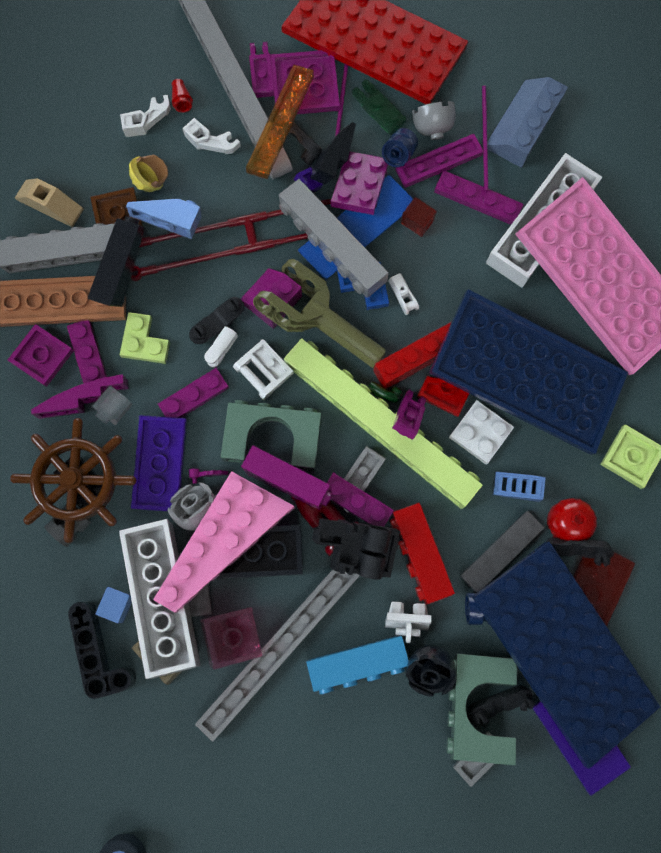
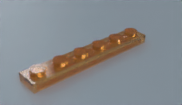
[246,64,314,179]

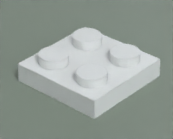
[449,400,514,465]

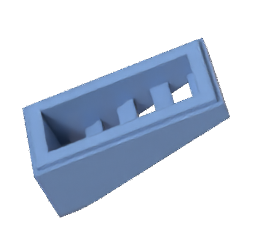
[493,472,545,502]

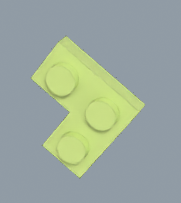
[120,312,170,364]

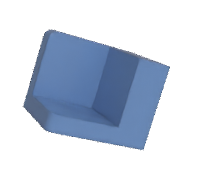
[95,587,132,623]

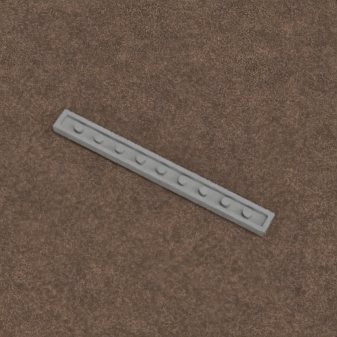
[195,570,360,742]

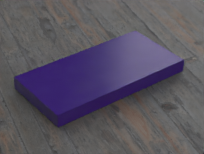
[131,415,187,511]
[532,700,631,796]

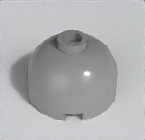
[412,101,456,140]
[168,483,216,531]

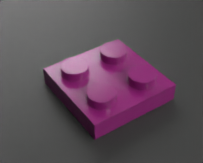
[8,324,74,387]

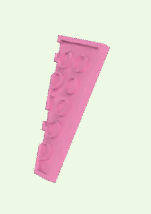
[153,471,295,613]

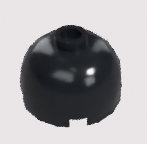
[406,645,456,697]

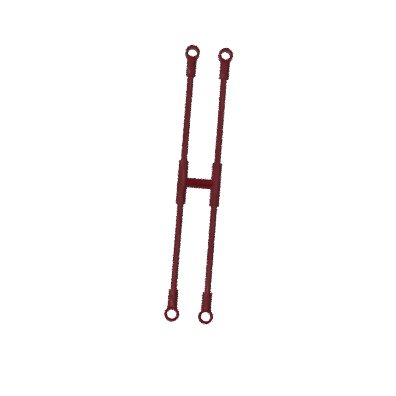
[131,198,332,281]

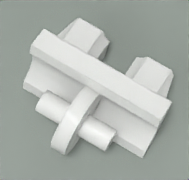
[385,602,431,643]

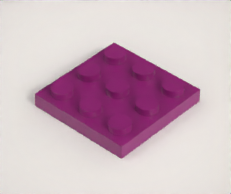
[270,50,340,116]

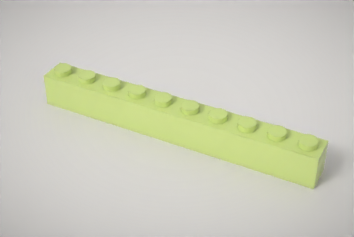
[284,338,483,509]

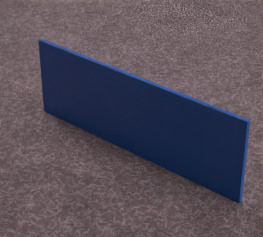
[298,175,417,280]

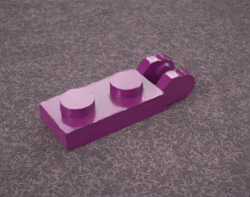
[249,42,274,98]
[392,389,426,440]

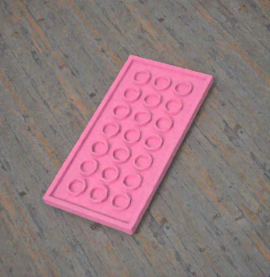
[515,177,661,375]

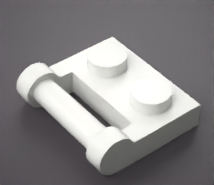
[233,339,294,400]

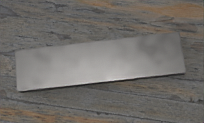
[460,511,544,593]

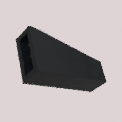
[88,216,145,307]

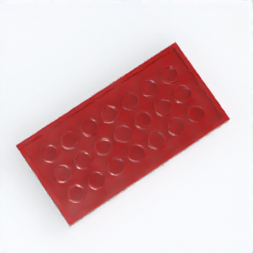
[282,0,468,105]

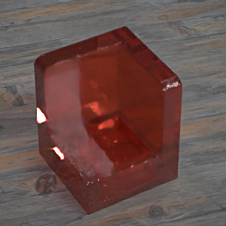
[401,198,437,237]

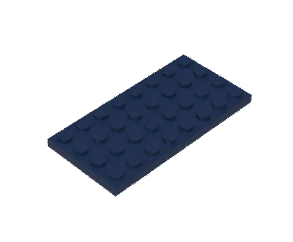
[429,289,628,455]
[472,542,660,769]

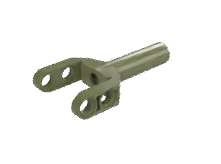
[253,259,386,368]

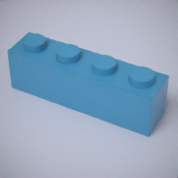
[306,635,409,694]

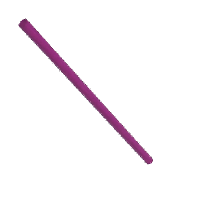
[335,64,348,136]
[482,85,489,192]

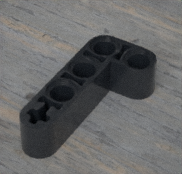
[68,602,136,699]

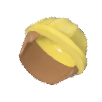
[129,155,168,192]

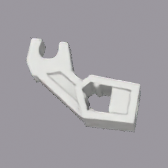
[120,95,171,137]
[183,118,241,155]

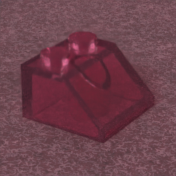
[200,607,262,670]

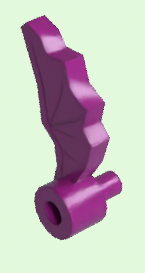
[189,469,229,484]

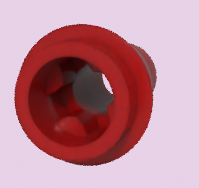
[171,79,193,113]

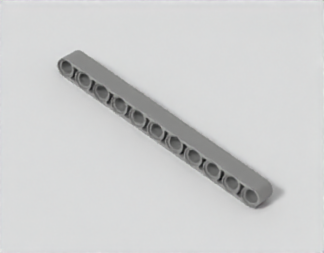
[178,0,293,180]

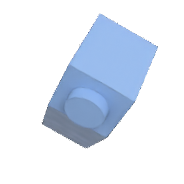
[126,199,202,239]

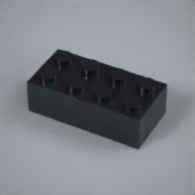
[214,525,303,580]

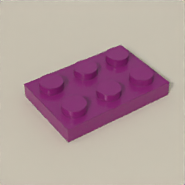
[331,151,389,215]

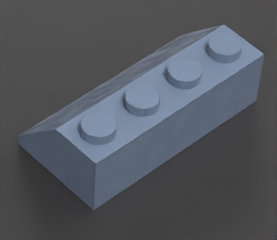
[487,77,568,168]

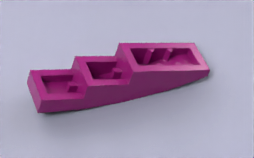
[31,374,129,419]

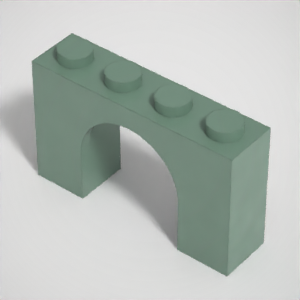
[221,400,321,472]
[446,654,517,766]

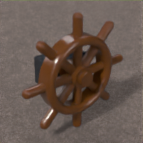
[10,418,137,543]

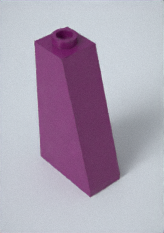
[241,445,333,510]

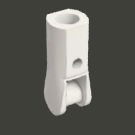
[388,273,419,315]
[204,326,238,367]

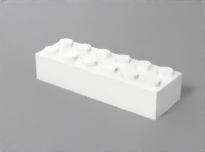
[486,153,602,288]
[119,519,201,679]

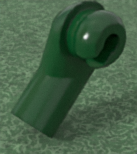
[368,381,403,403]

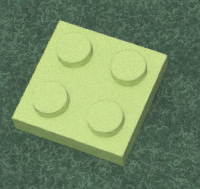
[600,425,661,489]

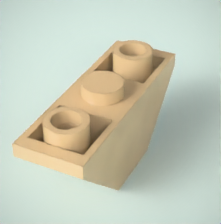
[15,178,84,228]

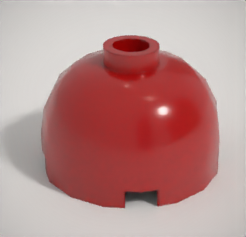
[547,498,597,541]

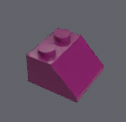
[241,268,302,329]

